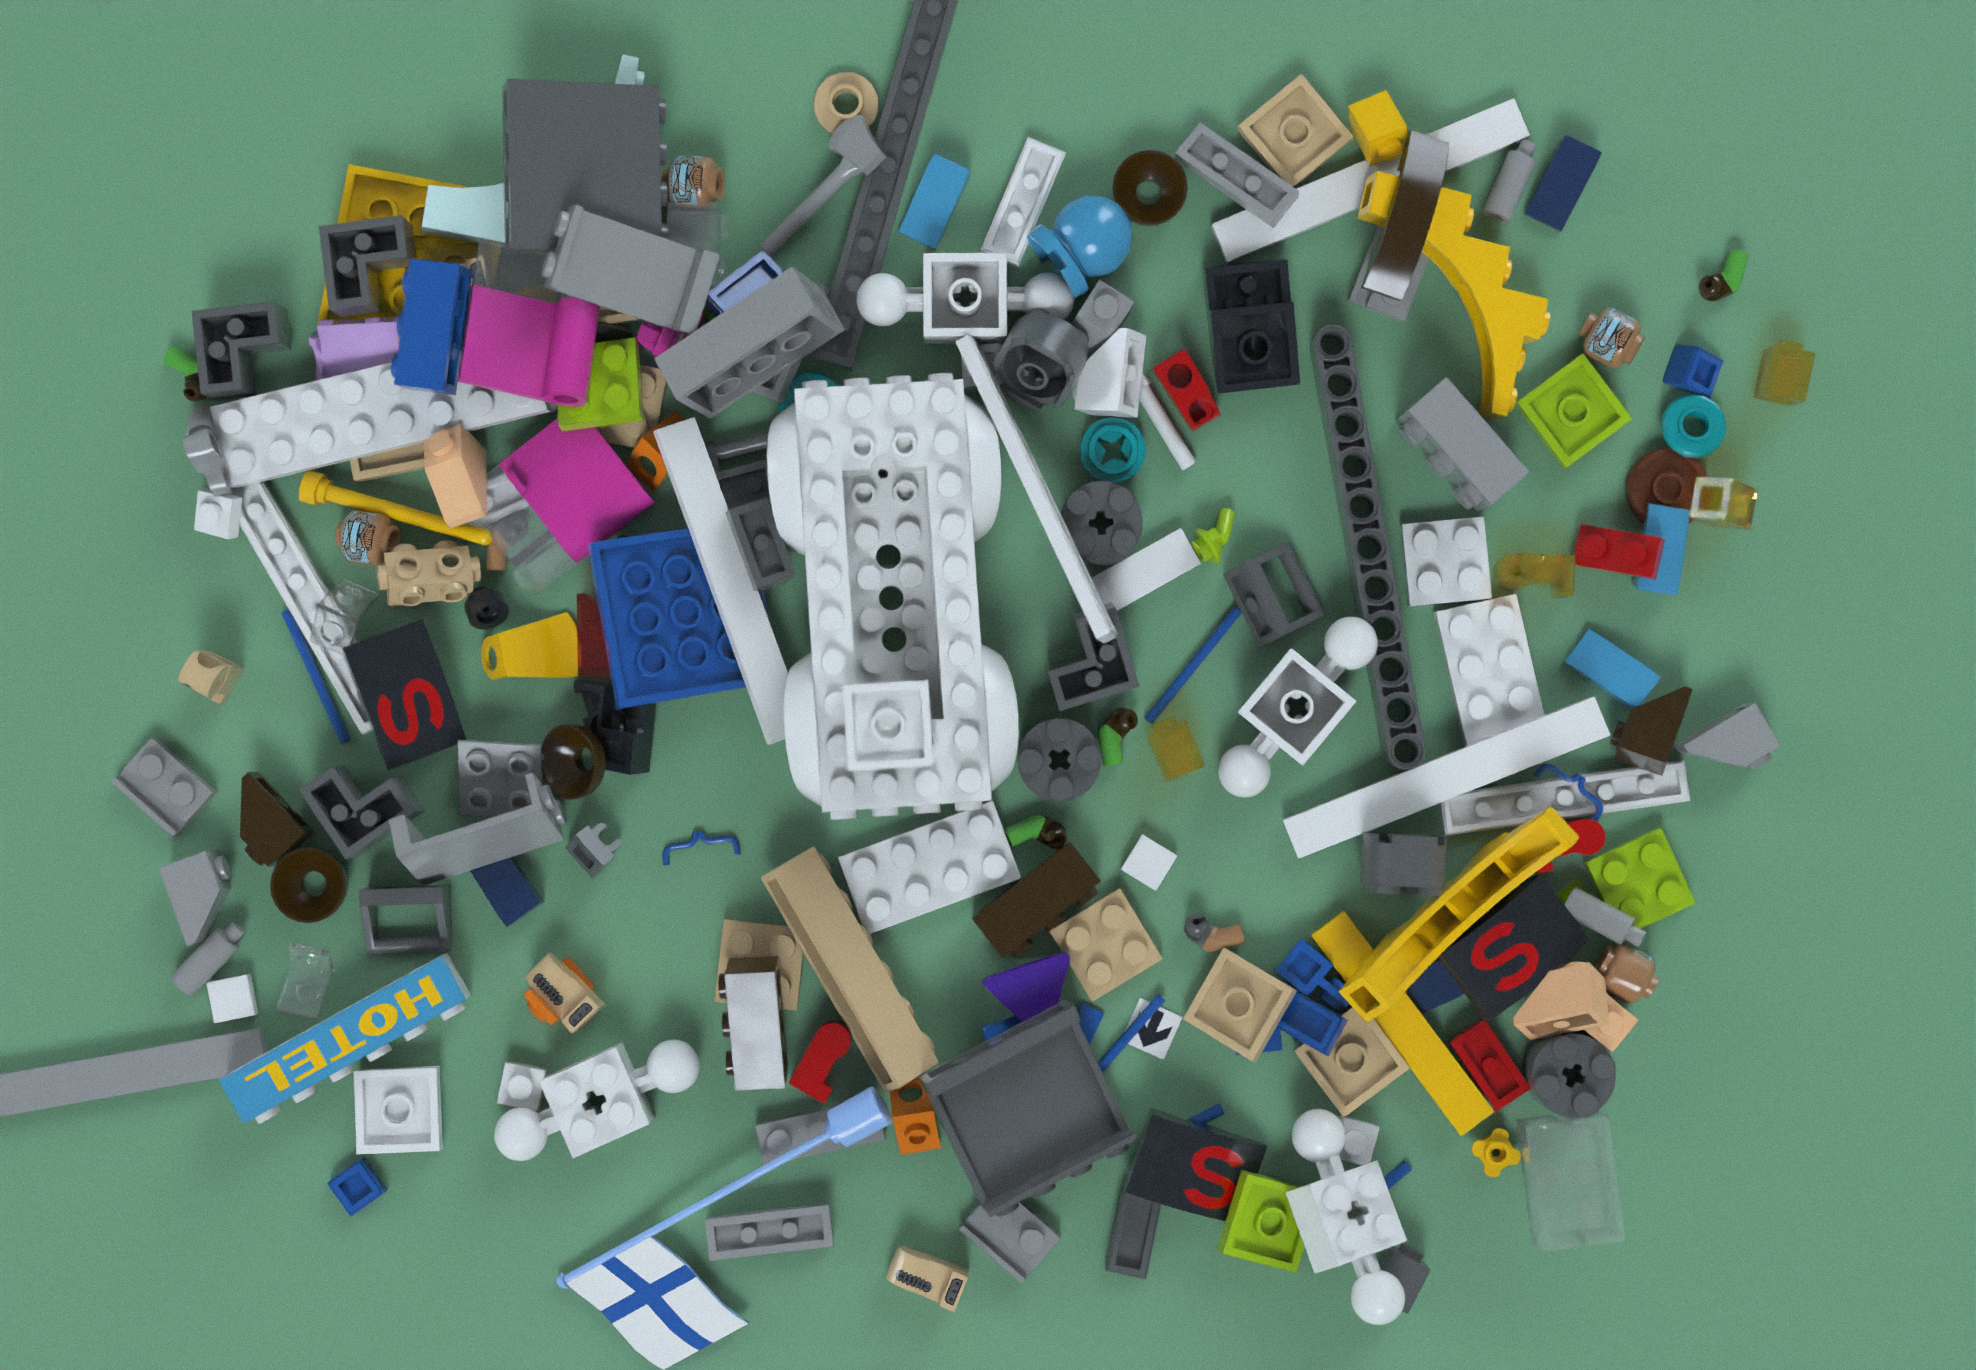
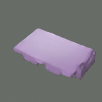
[309,317,400,381]

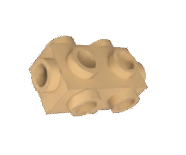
[376,540,481,610]

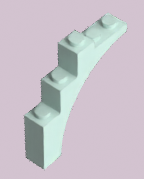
[422,55,645,249]

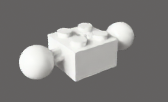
[856,253,1074,344]
[1218,617,1378,798]
[494,1039,700,1161]
[1286,1109,1407,1325]

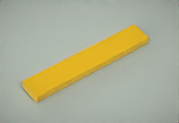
[1310,911,1495,1136]

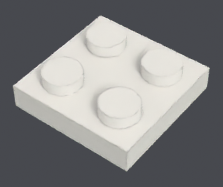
[1400,517,1492,607]
[842,680,934,771]
[353,1066,443,1154]

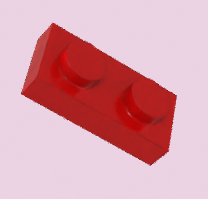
[1572,524,1665,580]
[1448,1018,1530,1112]

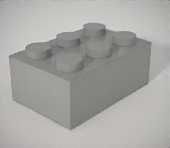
[1396,377,1529,512]

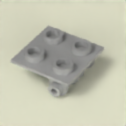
[458,739,544,817]

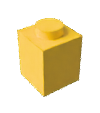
[1348,90,1407,166]

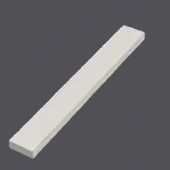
[1211,98,1530,264]
[955,335,1118,643]
[653,417,788,745]
[217,441,371,734]
[1283,696,1610,859]

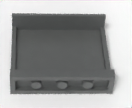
[502,78,668,255]
[918,1000,1137,1217]

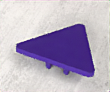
[982,952,1070,1022]

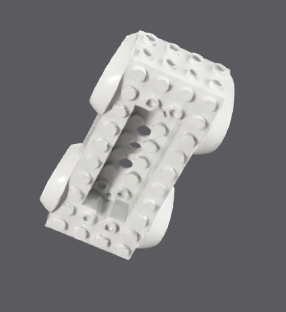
[767,373,1019,820]

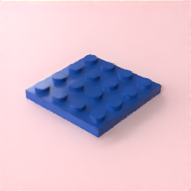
[587,528,771,709]

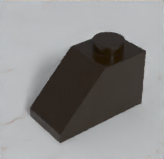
[1610,686,1693,776]
[240,772,315,867]

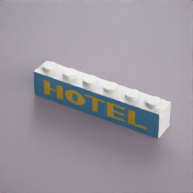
[218,952,471,1124]

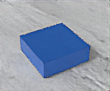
[327,1157,387,1217]

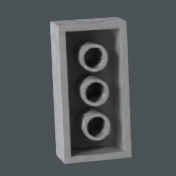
[654,267,845,419]

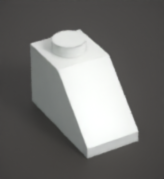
[1073,328,1146,418]

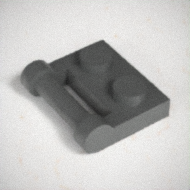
[704,426,771,510]

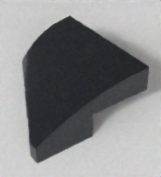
[573,680,656,775]

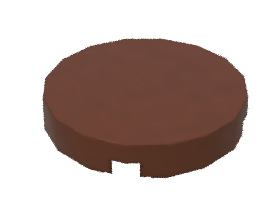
[1625,448,1709,524]

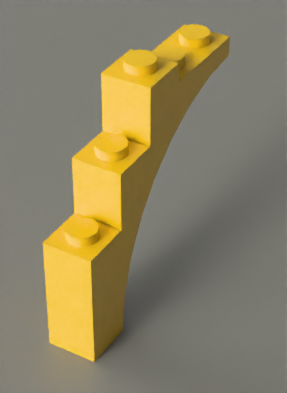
[1357,171,1550,420]
[1339,806,1579,1022]

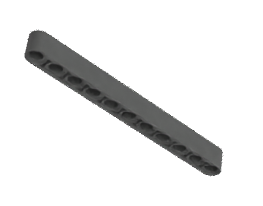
[1310,324,1425,770]

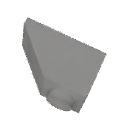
[1071,280,1134,360]
[1673,703,1781,770]
[159,849,232,946]

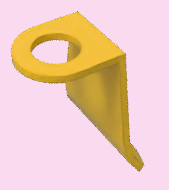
[481,612,583,680]

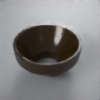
[1112,150,1188,226]
[542,724,606,800]
[270,847,348,923]

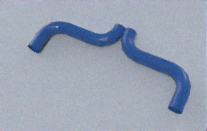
[1533,763,1603,821]
[662,831,741,865]

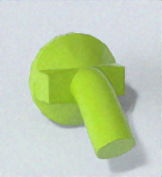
[1191,508,1235,565]

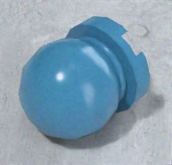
[1026,195,1133,299]

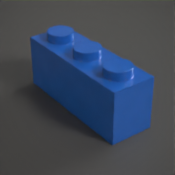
[391,258,473,395]

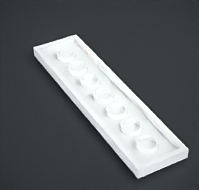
[210,347,551,489]

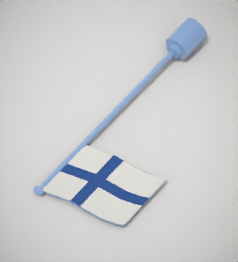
[556,1086,892,1370]

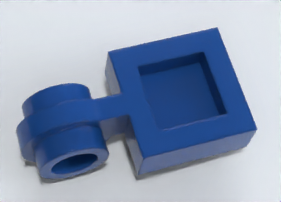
[1275,938,1349,1011]

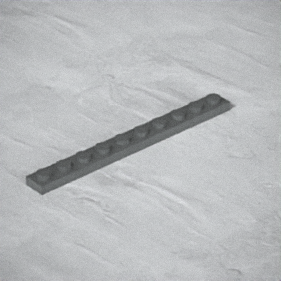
[812,0,959,370]

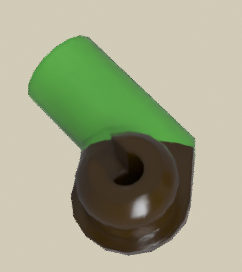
[1698,250,1749,301]
[163,346,208,402]
[1098,707,1138,766]
[1004,813,1067,849]

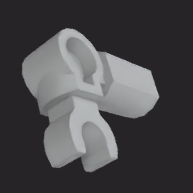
[183,405,231,497]

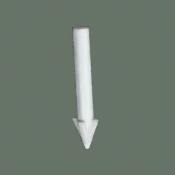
[1139,374,1196,471]

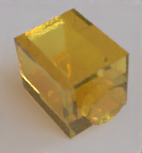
[1753,340,1816,406]
[1689,477,1758,530]
[1146,716,1205,782]

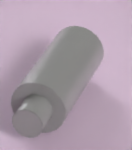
[1482,139,1536,223]
[1564,887,1647,947]
[170,921,245,996]

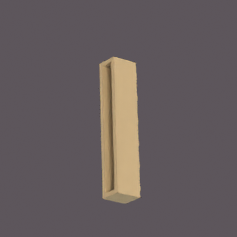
[760,846,939,1093]

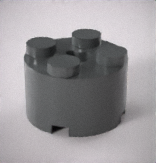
[993,308,1089,409]
[1060,481,1143,568]
[1017,718,1102,802]
[1361,832,1447,896]
[1522,1031,1616,1118]

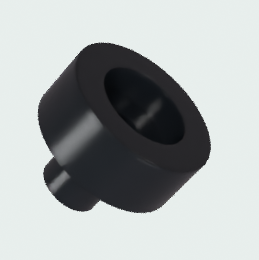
[464,586,509,630]

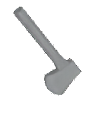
[760,115,887,257]

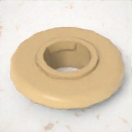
[814,72,878,133]

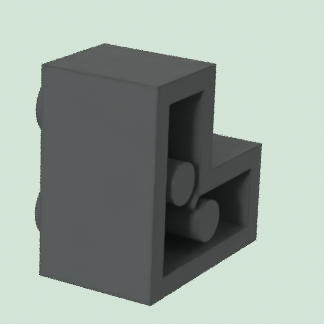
[318,215,417,317]
[191,301,292,400]
[1044,602,1140,711]
[299,766,425,859]

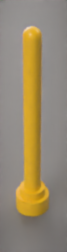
[299,470,493,545]

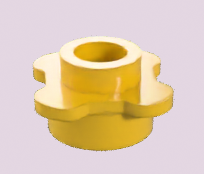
[1471,1128,1521,1177]

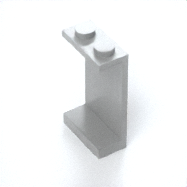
[541,204,720,335]
[389,772,567,886]

